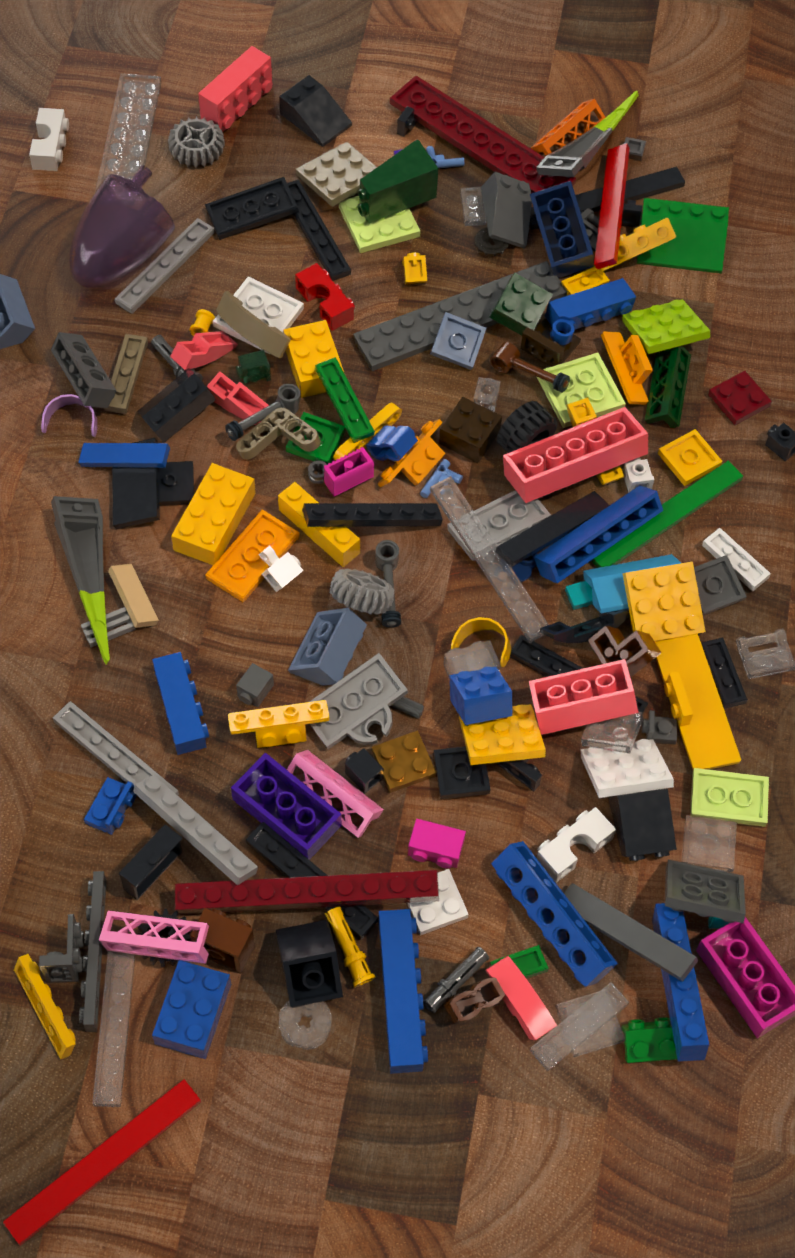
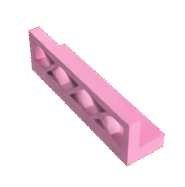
[287,750,384,838]
[99,911,209,964]

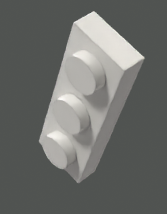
[702,528,771,591]

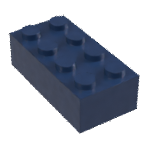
[530,181,595,278]

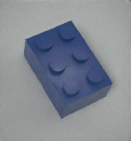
[152,960,231,1059]

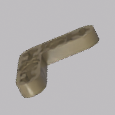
[236,408,321,459]

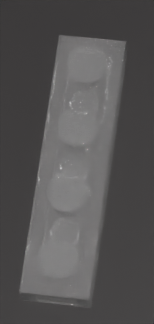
[530,982,629,1071]

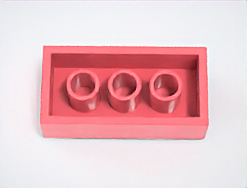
[198,46,273,132]
[529,659,638,735]

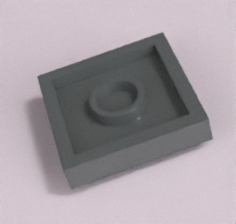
[694,555,747,615]

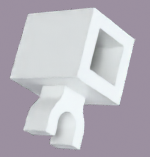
[259,546,303,592]

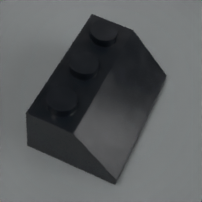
[137,368,216,443]

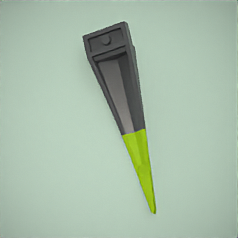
[536,91,639,178]
[51,496,110,665]

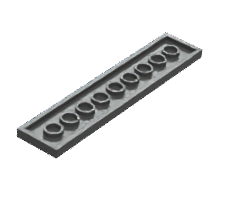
[353,261,567,371]

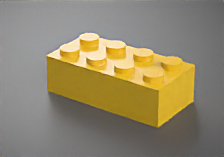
[171,463,256,565]

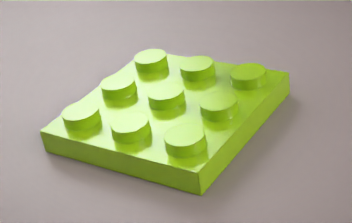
[622,299,710,354]

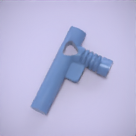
[426,146,465,168]
[420,459,463,498]

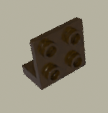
[520,319,581,367]

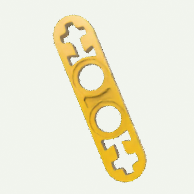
[333,402,402,461]

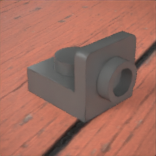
[642,710,677,745]

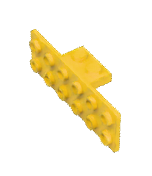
[654,634,741,770]

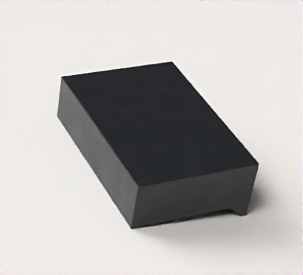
[119,824,183,900]

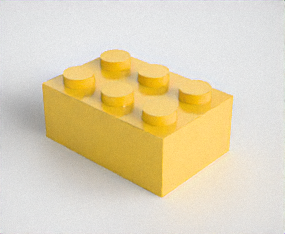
[283,320,344,398]

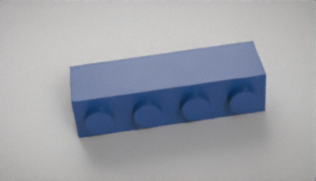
[152,652,209,755]

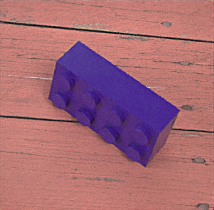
[231,753,342,860]

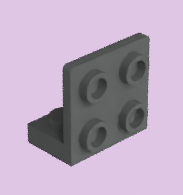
[39,914,84,983]

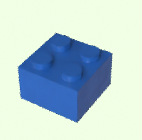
[449,667,512,725]

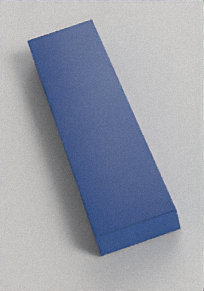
[78,443,170,468]

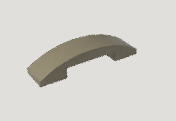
[216,291,291,358]

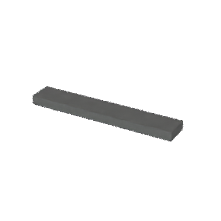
[564,883,698,982]

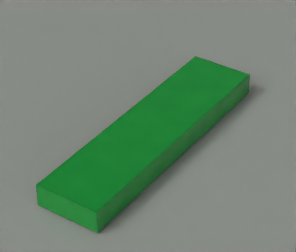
[315,357,375,443]

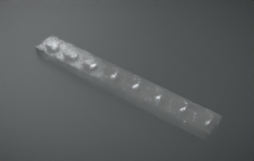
[430,476,549,643]

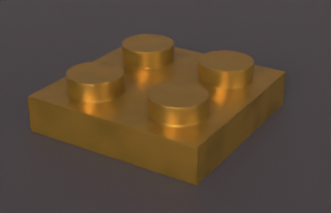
[372,730,436,793]

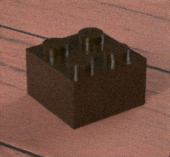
[439,397,502,463]

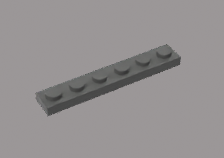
[79,871,107,1032]

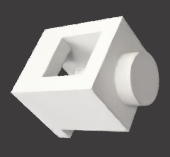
[623,457,654,493]

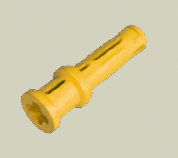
[325,906,376,988]

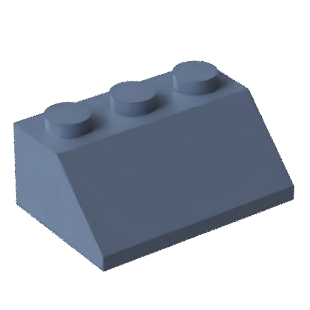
[0,274,35,349]
[288,608,367,686]

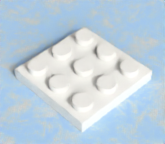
[213,277,304,354]
[581,739,674,798]

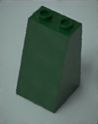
[358,140,439,224]

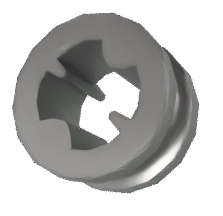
[308,460,327,484]

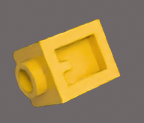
[402,253,427,284]

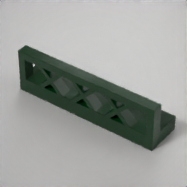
[645,346,691,428]

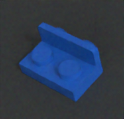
[84,777,136,835]

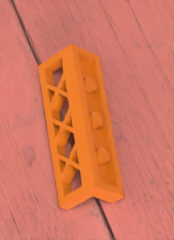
[531,98,606,156]

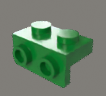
[621,1017,677,1063]

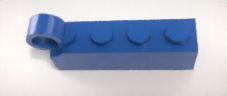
[545,278,636,345]

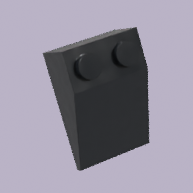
[279,75,352,147]

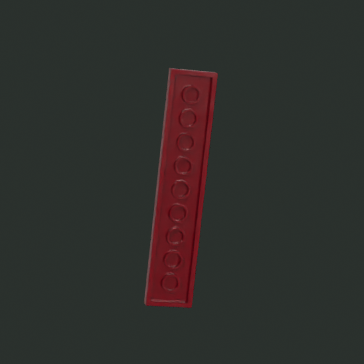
[390,76,576,194]

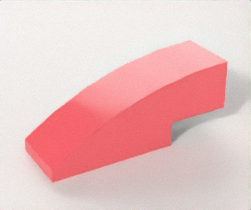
[170,331,238,370]
[206,371,269,425]
[486,956,557,1040]

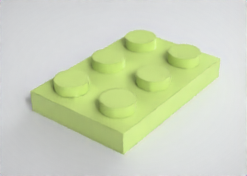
[690,768,769,827]

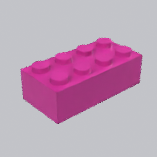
[696,917,795,1039]

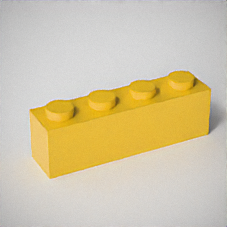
[278,482,360,567]

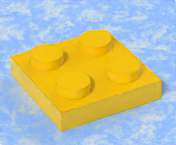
[658,429,723,486]

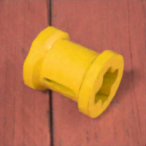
[189,309,215,336]

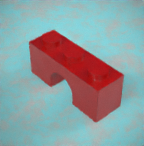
[295,263,355,331]

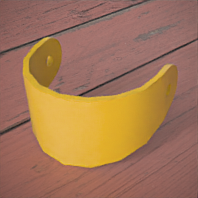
[451,617,511,667]

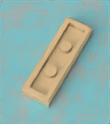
[108,564,159,628]

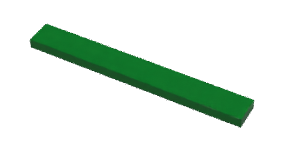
[591,460,743,568]

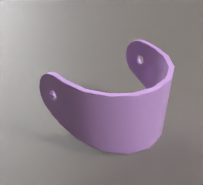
[41,394,98,437]

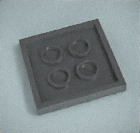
[665,859,746,923]

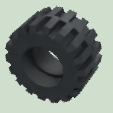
[497,401,558,453]

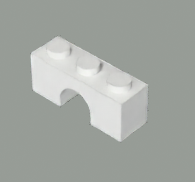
[29,108,69,171]
[537,807,616,883]

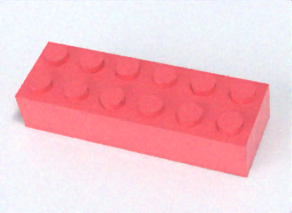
[503,407,648,503]

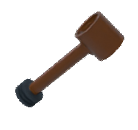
[490,342,570,393]

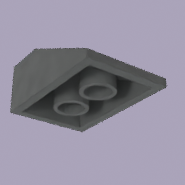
[481,172,532,248]

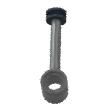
[225,384,300,441]
[375,540,401,628]

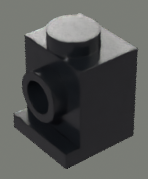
[765,422,795,462]

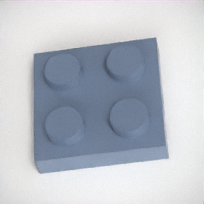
[430,312,486,370]

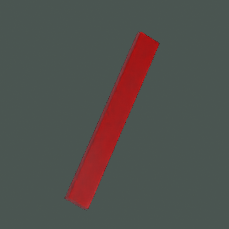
[594,143,630,270]
[3,1079,201,1246]

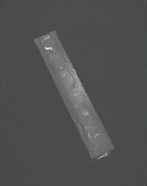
[92,951,136,1107]

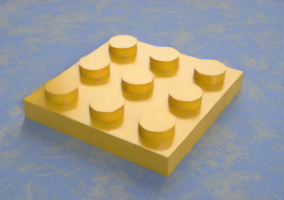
[623,562,706,641]
[459,704,546,765]

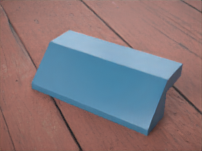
[583,554,681,613]

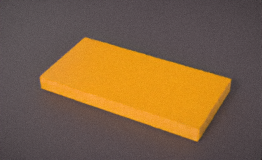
[205,509,300,603]

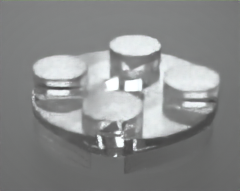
[279,1001,332,1050]

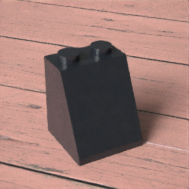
[608,788,677,861]
[276,920,343,1008]

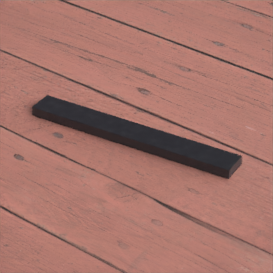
[529,166,685,230]

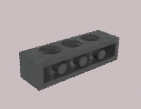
[51,332,116,408]

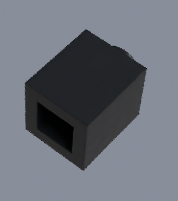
[345,748,384,794]

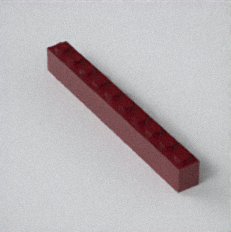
[175,870,439,915]

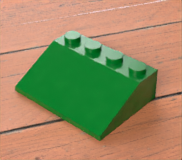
[636,198,729,274]

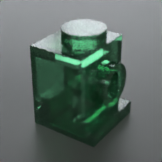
[235,350,271,383]

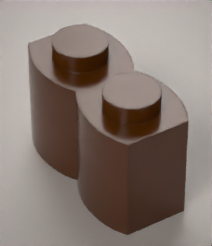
[445,977,505,1023]

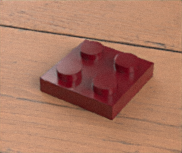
[708,371,772,425]

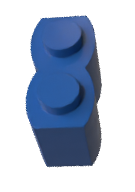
[365,426,418,461]

